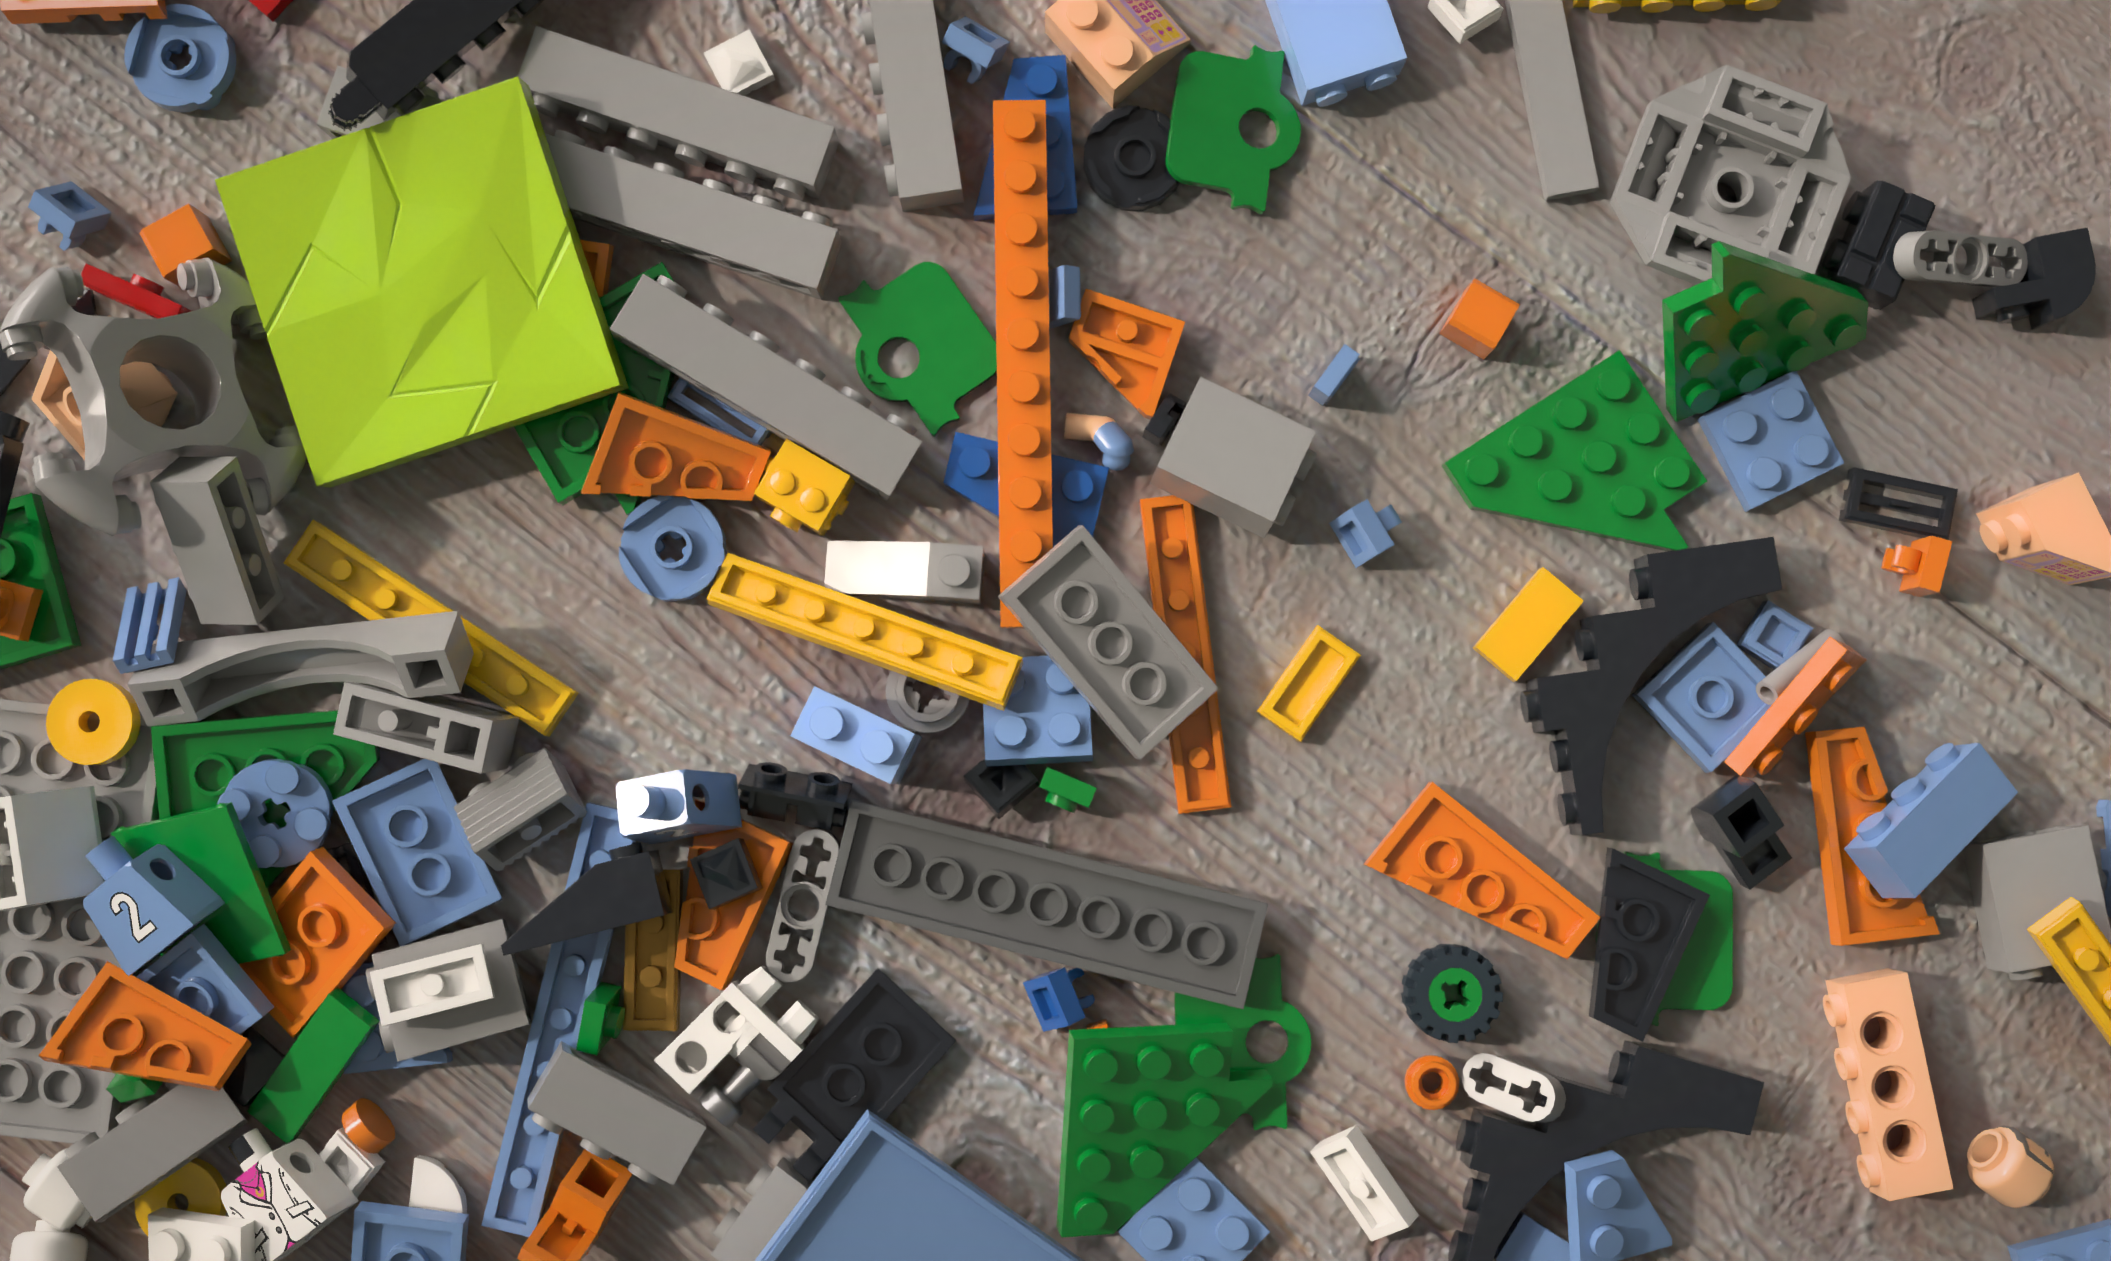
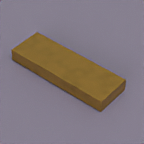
[623,869,683,1031]

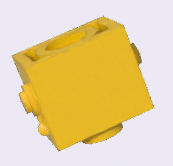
[754,439,855,537]

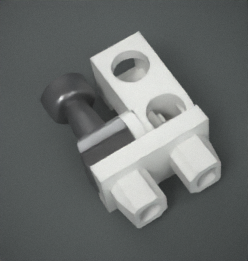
[654,965,819,1128]

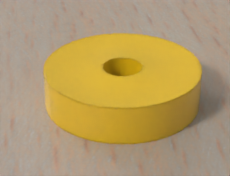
[46,679,141,765]
[135,1158,227,1236]

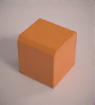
[139,203,232,287]
[1439,278,1520,360]

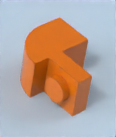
[517,1149,633,1261]

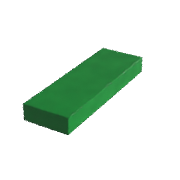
[247,988,379,1144]

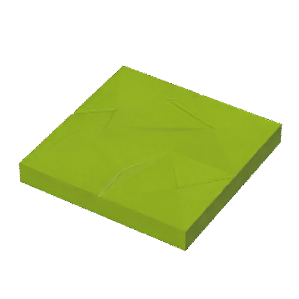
[215,76,629,488]

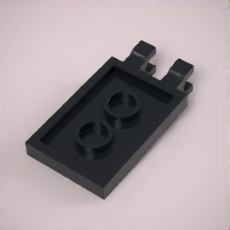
[753,968,956,1181]

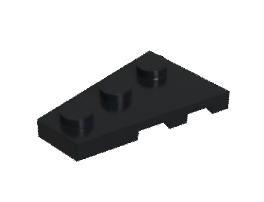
[1589,847,1710,1042]

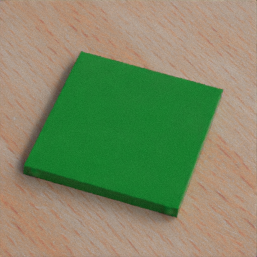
[111,802,291,964]

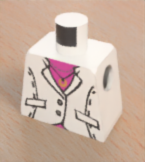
[221,1128,358,1261]

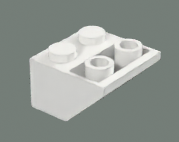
[0,786,105,912]

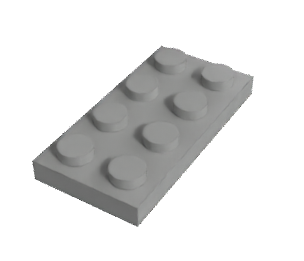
[998,525,1219,760]

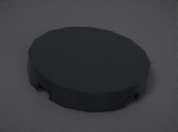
[1083,105,1180,211]

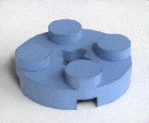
[124,4,236,112]
[619,496,727,602]
[217,759,334,868]

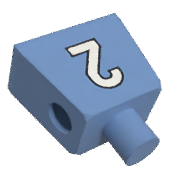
[616,769,742,844]
[83,835,225,976]

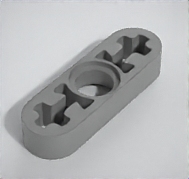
[1893,231,2028,287]
[765,829,840,982]

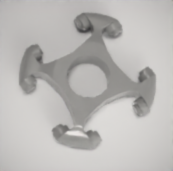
[0,257,307,536]

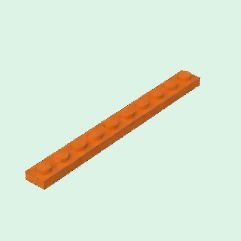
[993,100,1053,629]

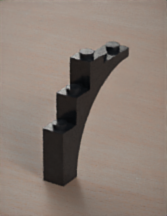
[1520,537,1782,835]
[1448,1040,1764,1261]

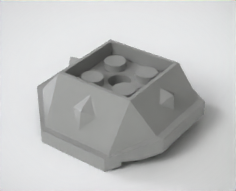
[1610,64,1851,285]

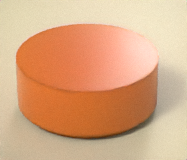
[342,1098,395,1154]

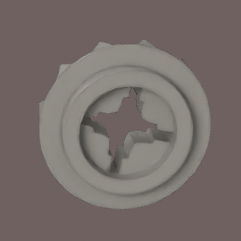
[886,671,970,733]

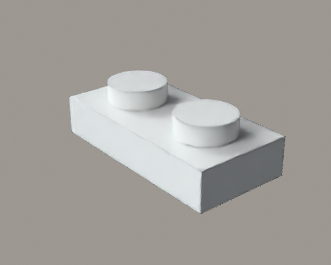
[370,944,495,1026]
[1310,1125,1419,1242]
[148,1207,255,1261]

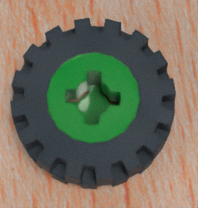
[1401,944,1503,1043]

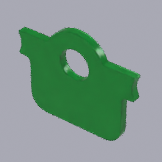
[1166,45,1301,215]
[838,262,997,437]
[1596,851,1733,1026]
[1174,954,1311,1130]

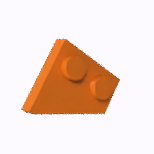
[1069,289,1185,419]

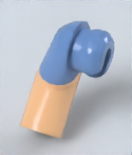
[1064,413,1134,471]

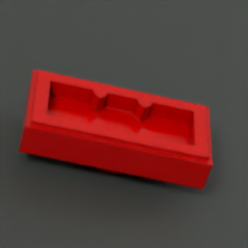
[81,263,191,319]

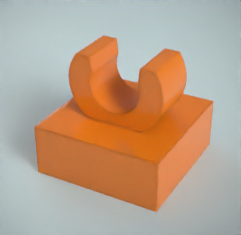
[1881,536,1953,597]
[0,579,43,642]

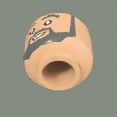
[1967,1126,2054,1208]

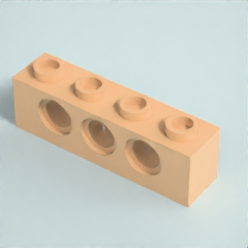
[1823,968,1954,1201]

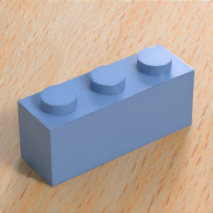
[1844,743,2018,898]

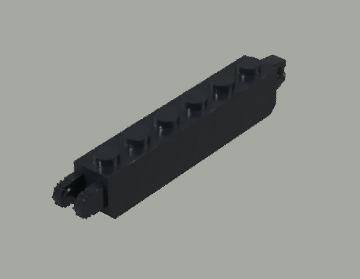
[328,0,544,131]

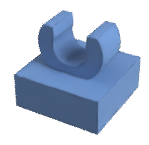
[942,16,1010,84]
[28,181,112,251]
[1329,499,1402,568]

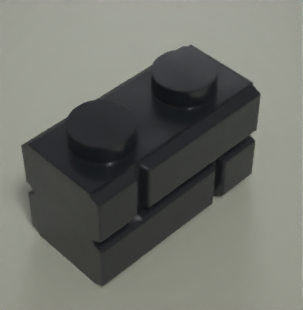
[1822,180,1936,310]

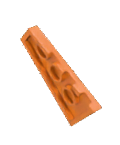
[1805,726,1940,946]
[1363,782,1601,959]

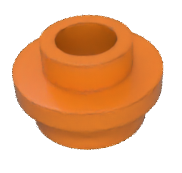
[1405,1055,1459,1110]

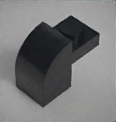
[1972,227,2096,330]
[1691,775,1792,890]

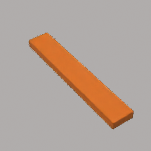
[1139,495,1232,814]

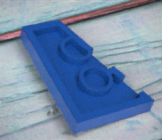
[973,55,1077,221]
[943,432,1109,547]

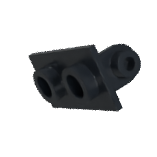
[738,762,853,831]

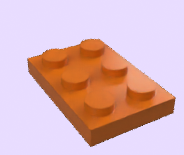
[239,847,396,1038]

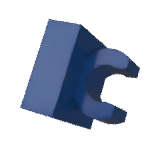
[1023,967,1095,1032]

